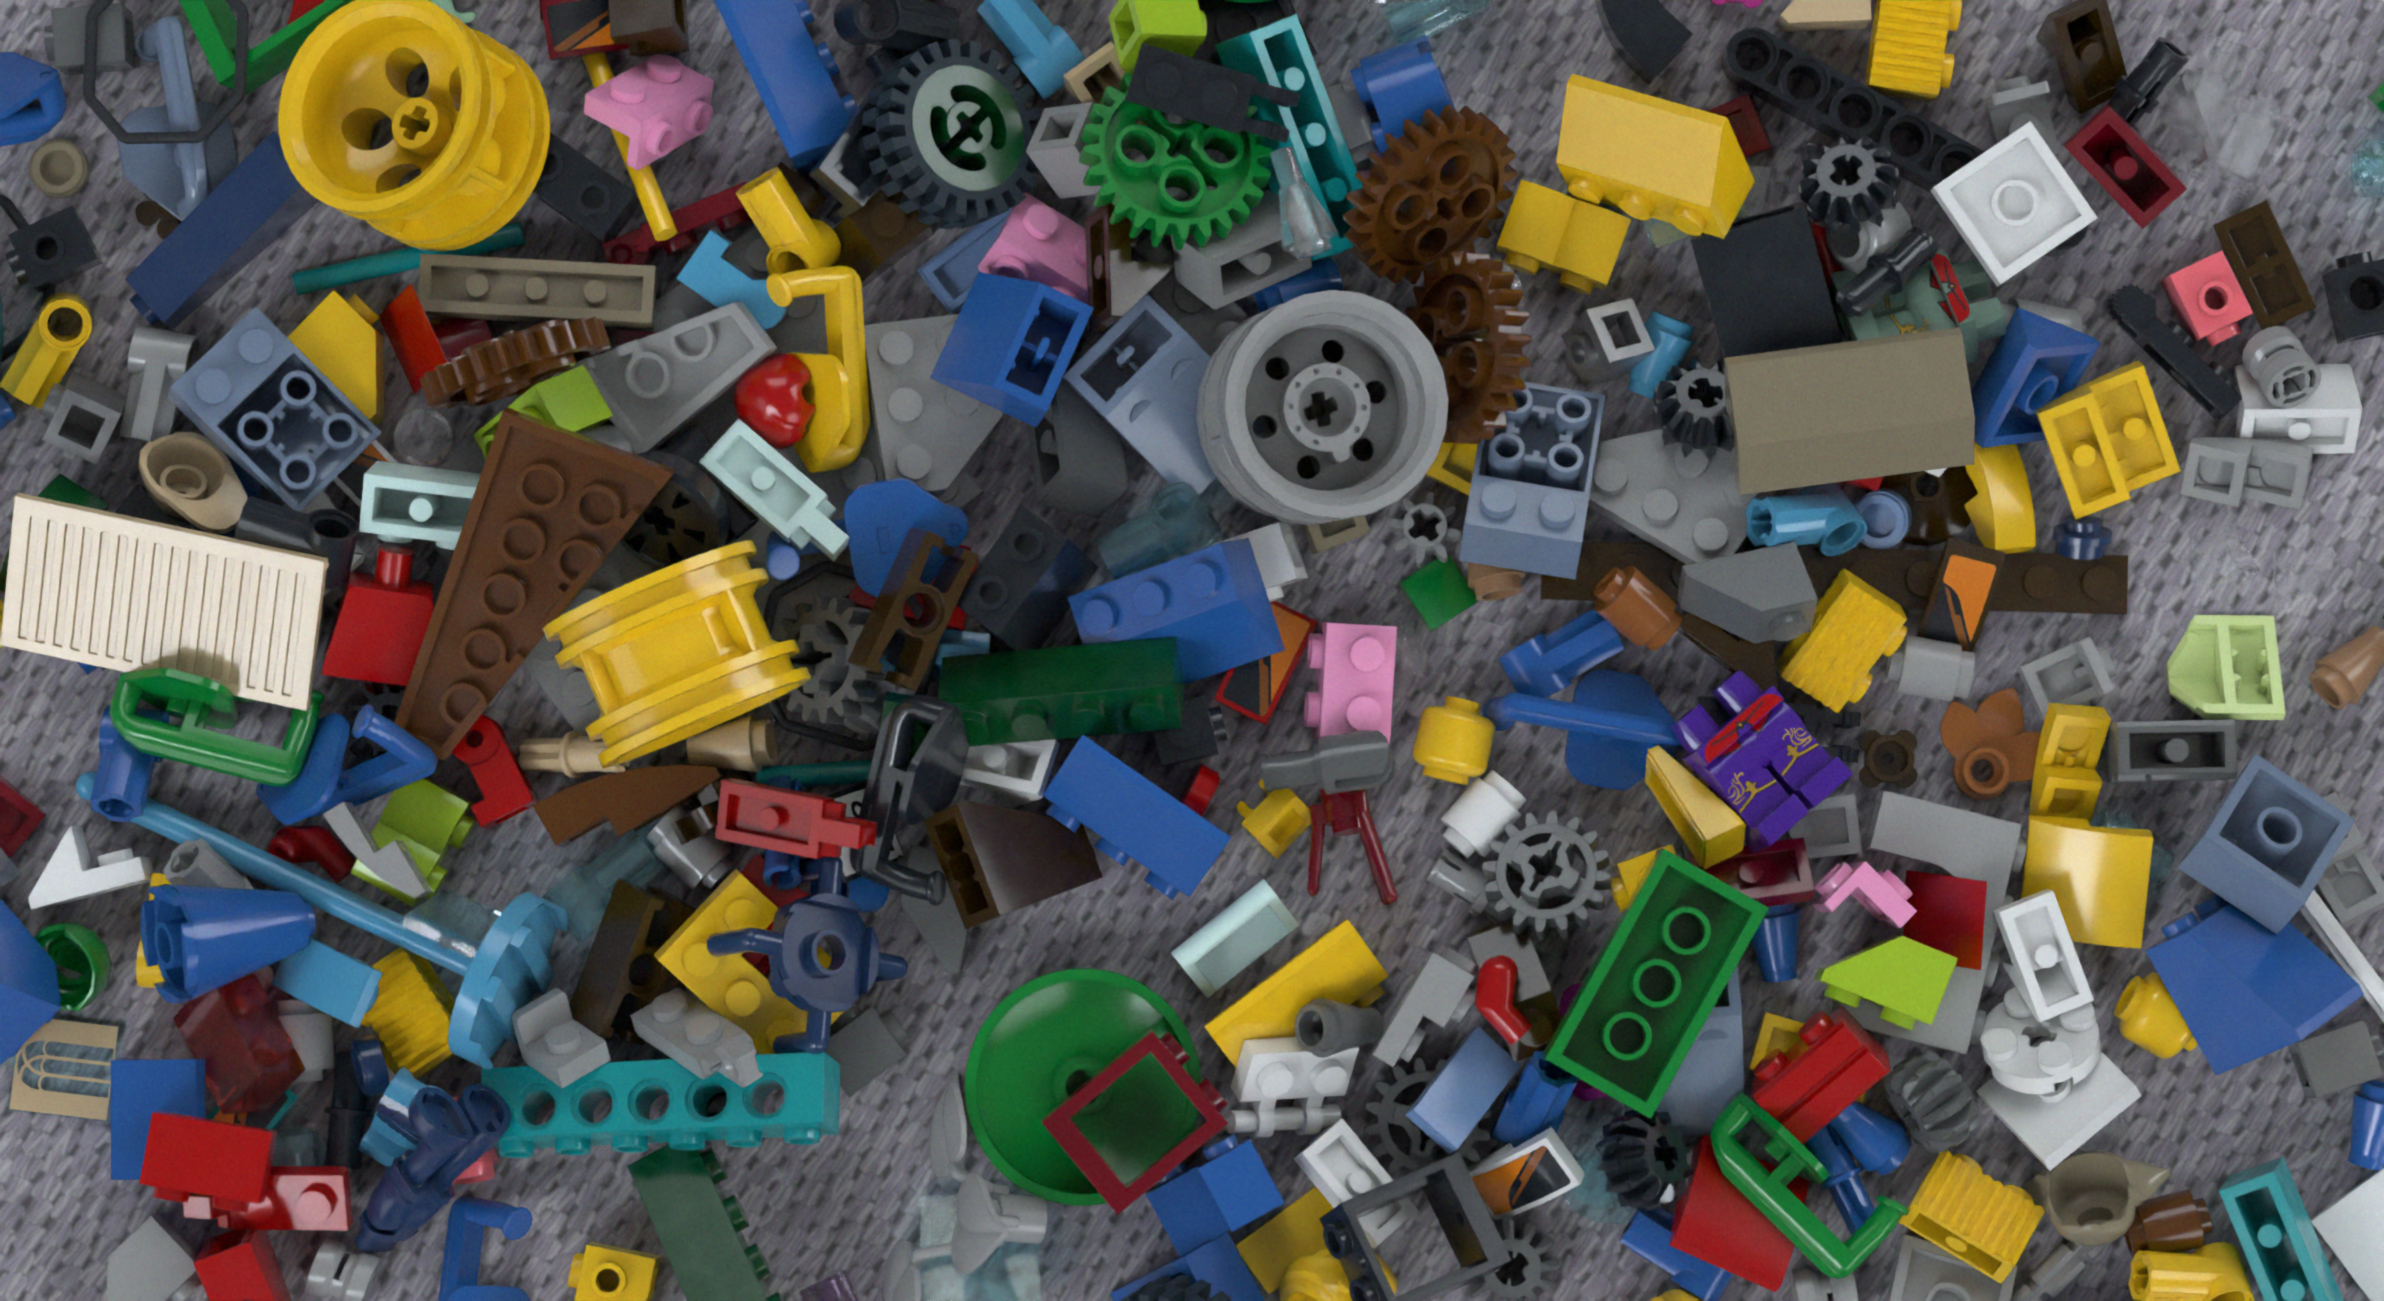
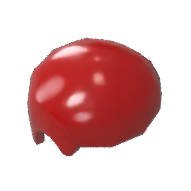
[734,352,815,450]

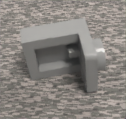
[2017,636,2116,721]

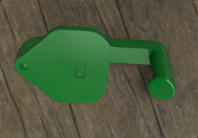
[110,668,325,787]
[1710,1092,1909,1279]

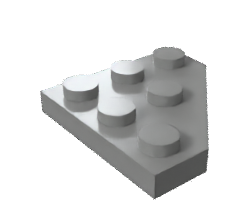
[864,314,1005,495]
[1588,429,1781,565]

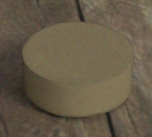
[29,139,90,199]

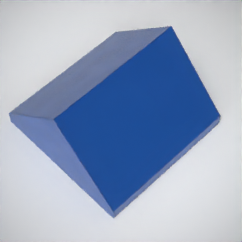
[1971,307,2100,448]
[111,1058,205,1180]

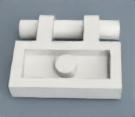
[1226,1037,1359,1138]

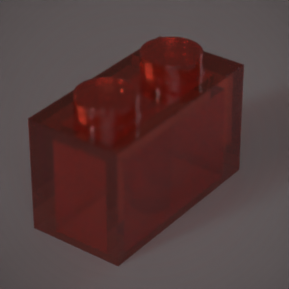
[173,973,306,1114]

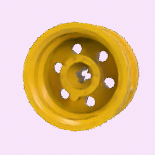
[543,540,811,768]

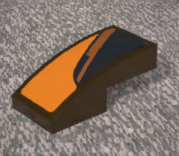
[1915,538,2006,652]

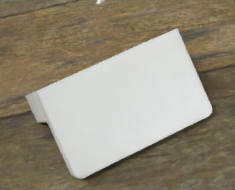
[2234,364,2362,454]
[1294,1118,1418,1249]

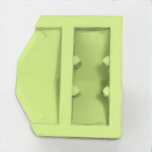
[2166,615,2286,720]

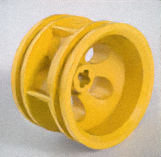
[278,0,550,251]

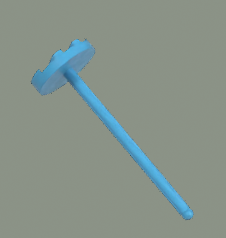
[76,771,568,1070]

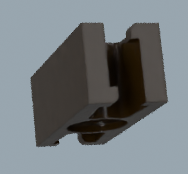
[847,527,979,691]
[569,878,695,1045]

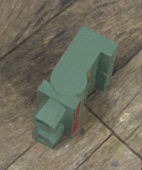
[1830,249,2006,364]

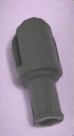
[1261,730,1396,795]

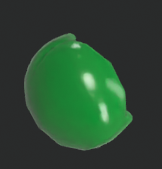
[34,923,112,1012]

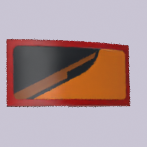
[1214,601,1318,726]

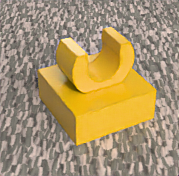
[1236,779,1311,859]

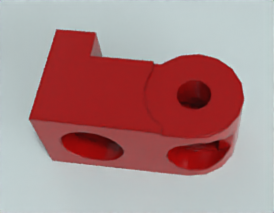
[452,714,539,829]

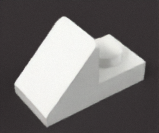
[960,739,1060,807]
[28,826,154,910]
[1993,889,2094,1022]

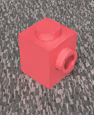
[2160,250,2253,347]

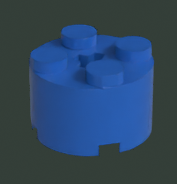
[1350,34,1456,154]

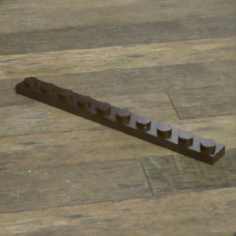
[1540,542,2128,615]

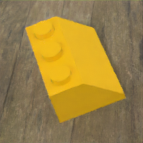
[1556,74,1755,239]
[1204,919,1389,1068]

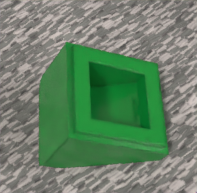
[1398,552,1479,633]

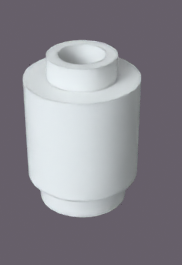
[1441,770,1527,858]

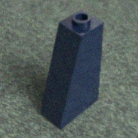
[125,131,320,329]

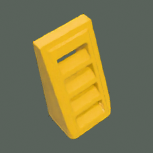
[1645,745,1746,870]

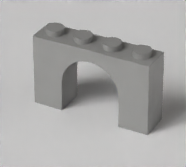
[1824,790,2027,1055]

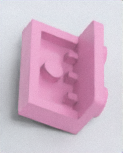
[584,54,714,170]
[978,192,1088,305]
[1303,622,1397,744]
[1811,861,1917,928]

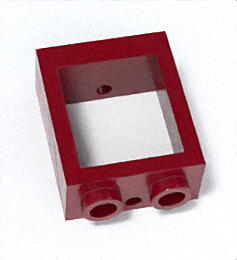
[1041,1028,1229,1215]

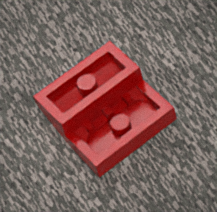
[1669,1134,1809,1292]

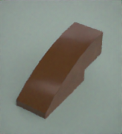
[532,765,725,847]

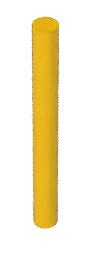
[581,53,677,241]

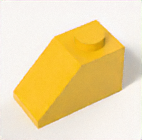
[287,290,385,427]

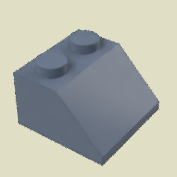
[2177,753,2355,934]

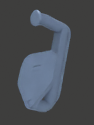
[117,15,237,221]

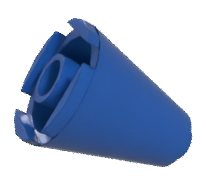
[141,884,316,1004]

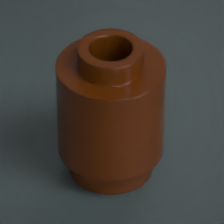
[2124,1189,2212,1258]

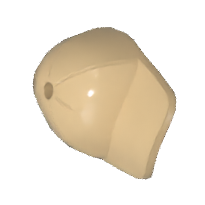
[139,432,248,535]

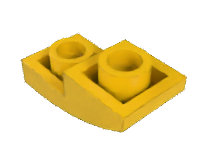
[1964,442,2036,554]

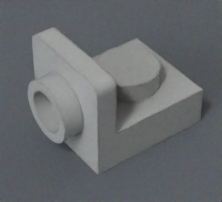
[1984,76,2060,157]
[511,988,611,1088]

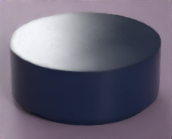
[350,1034,390,1097]

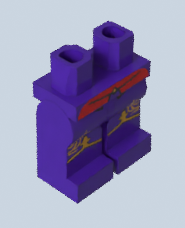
[1671,669,1853,853]

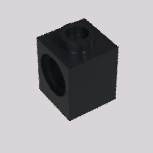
[2322,251,2384,344]

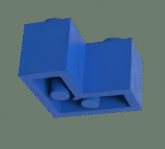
[1146,1133,1285,1257]

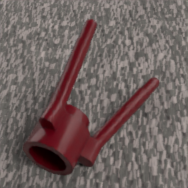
[1307,789,1398,905]

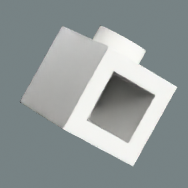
[1213,522,1308,602]

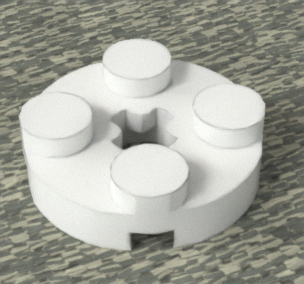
[1980,986,2101,1094]

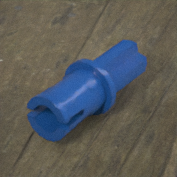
[1804,1124,1875,1235]

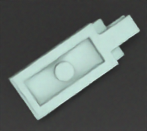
[699,419,849,561]

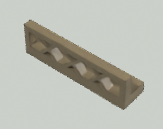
[417,253,662,329]

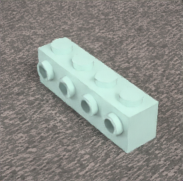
[359,461,481,550]

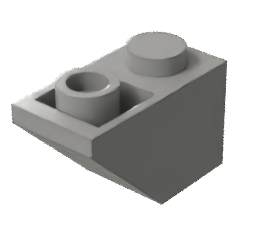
[106,1213,203,1301]

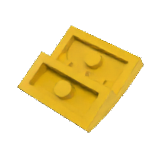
[2036,360,2181,520]
[2020,816,2153,949]

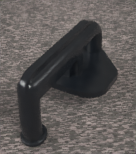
[850,694,969,906]

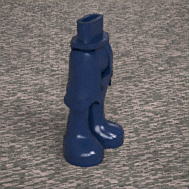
[355,1084,512,1253]

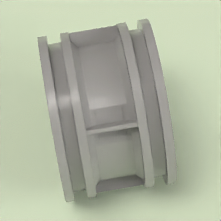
[1196,290,1448,525]

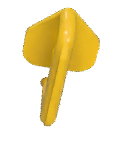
[766,265,870,473]

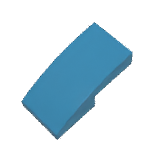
[271,936,383,1028]

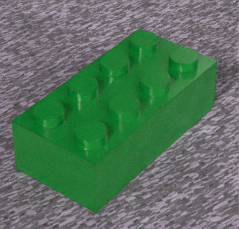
[1541,848,1769,1119]

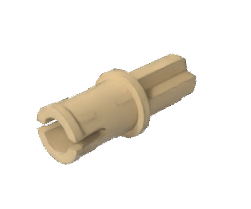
[518,731,631,778]

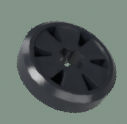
[619,451,730,570]

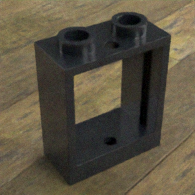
[1319,1152,1511,1301]

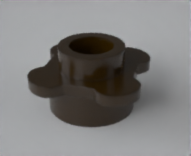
[1859,730,1918,788]

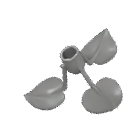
[882,1074,1047,1301]

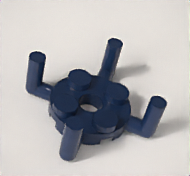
[707,857,908,1054]

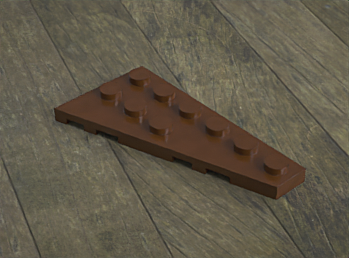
[394,407,676,760]

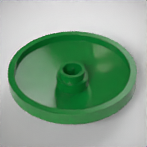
[965,968,1201,1206]

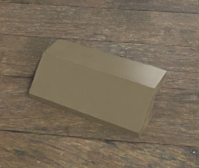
[1724,327,1975,495]

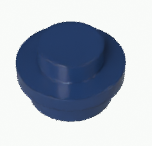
[2052,515,2112,560]

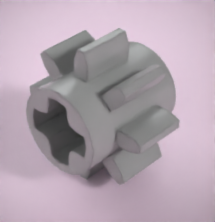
[1389,492,1461,569]

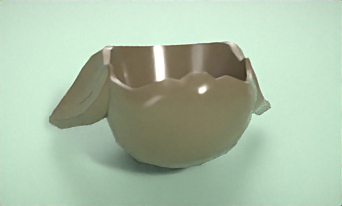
[2021,1151,2170,1246]

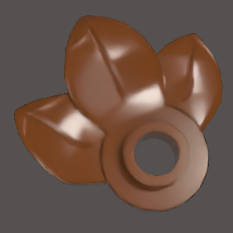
[1940,688,2041,800]

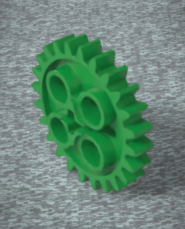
[1079,72,1273,250]

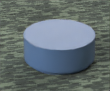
[1854,488,1912,549]

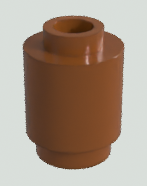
[1594,565,1683,651]

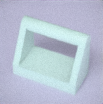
[1170,879,1299,998]

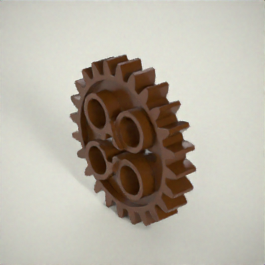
[1343,105,1517,284]
[1405,252,1532,444]
[419,317,611,410]

